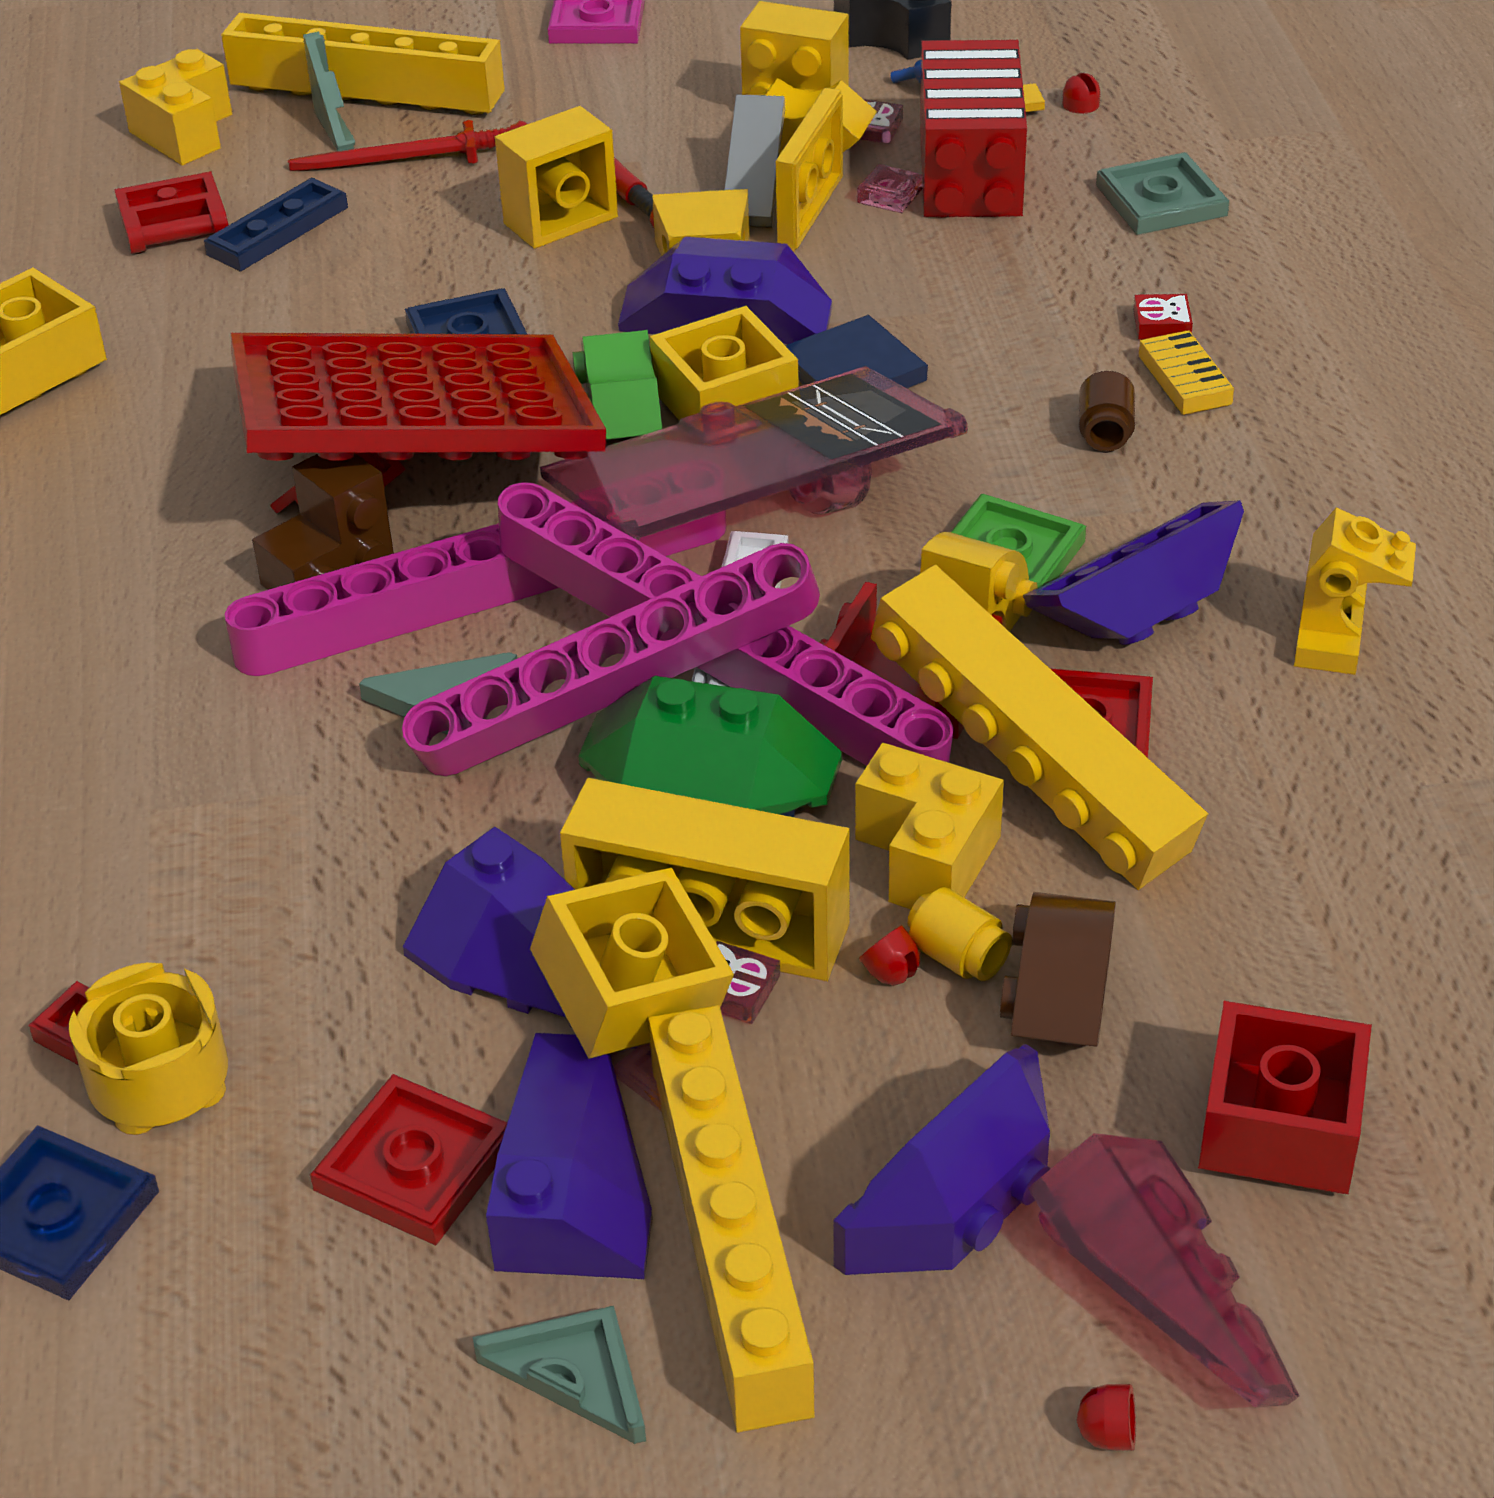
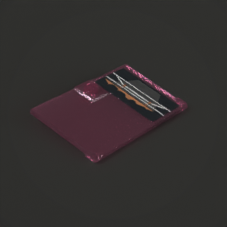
[539,366,968,540]

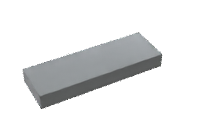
[724,95,785,227]

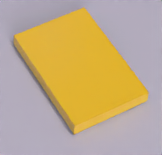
[776,88,843,252]

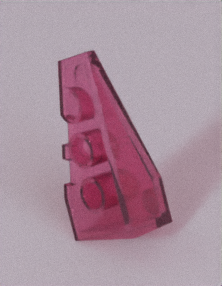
[1028,1133,1299,1408]

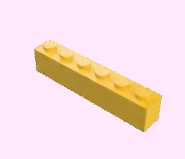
[221,13,505,114]
[871,564,1208,890]
[648,1005,815,1433]

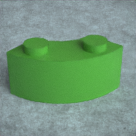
[572,330,663,440]

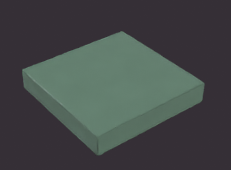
[1096,152,1229,235]

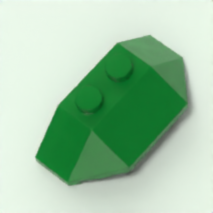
[578,676,842,814]

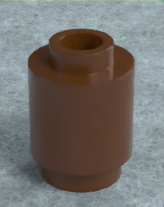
[1079,371,1135,451]

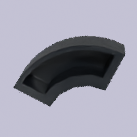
[834,0,952,60]

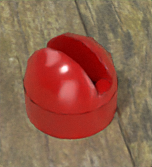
[1062,73,1101,114]
[859,925,920,986]
[1077,1384,1136,1451]

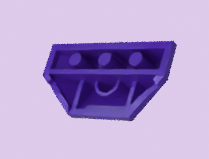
[618,237,832,344]
[1023,500,1244,645]
[833,1044,1051,1275]

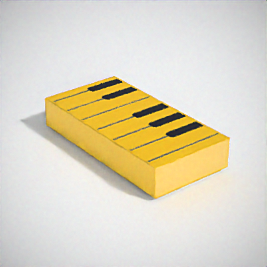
[1139,330,1234,415]

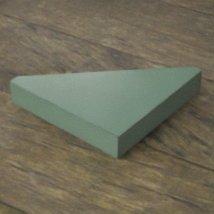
[303,31,356,151]
[359,652,518,734]
[472,1306,646,1444]

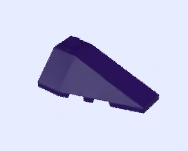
[403,826,651,1052]
[486,1033,653,1279]

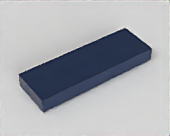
[204,177,348,272]

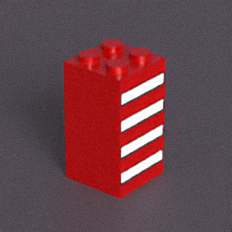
[920,40,1027,217]

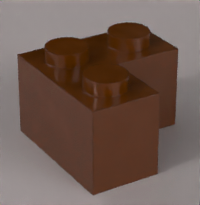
[252,453,394,590]

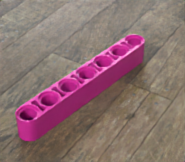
[402,543,820,776]

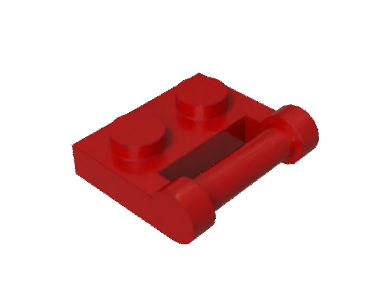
[114,171,229,254]

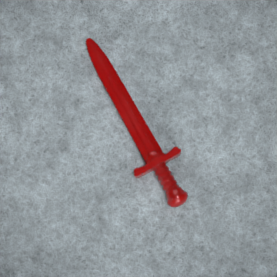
[288,120,527,171]

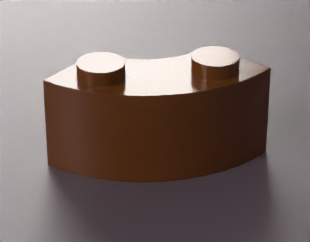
[1000,892,1116,1047]

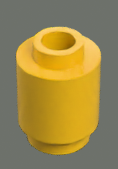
[907,887,1012,981]

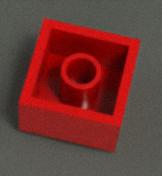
[1198,1001,1372,1195]

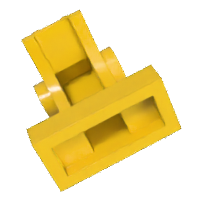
[1294,507,1416,675]

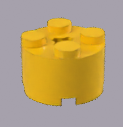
[69,962,228,1135]

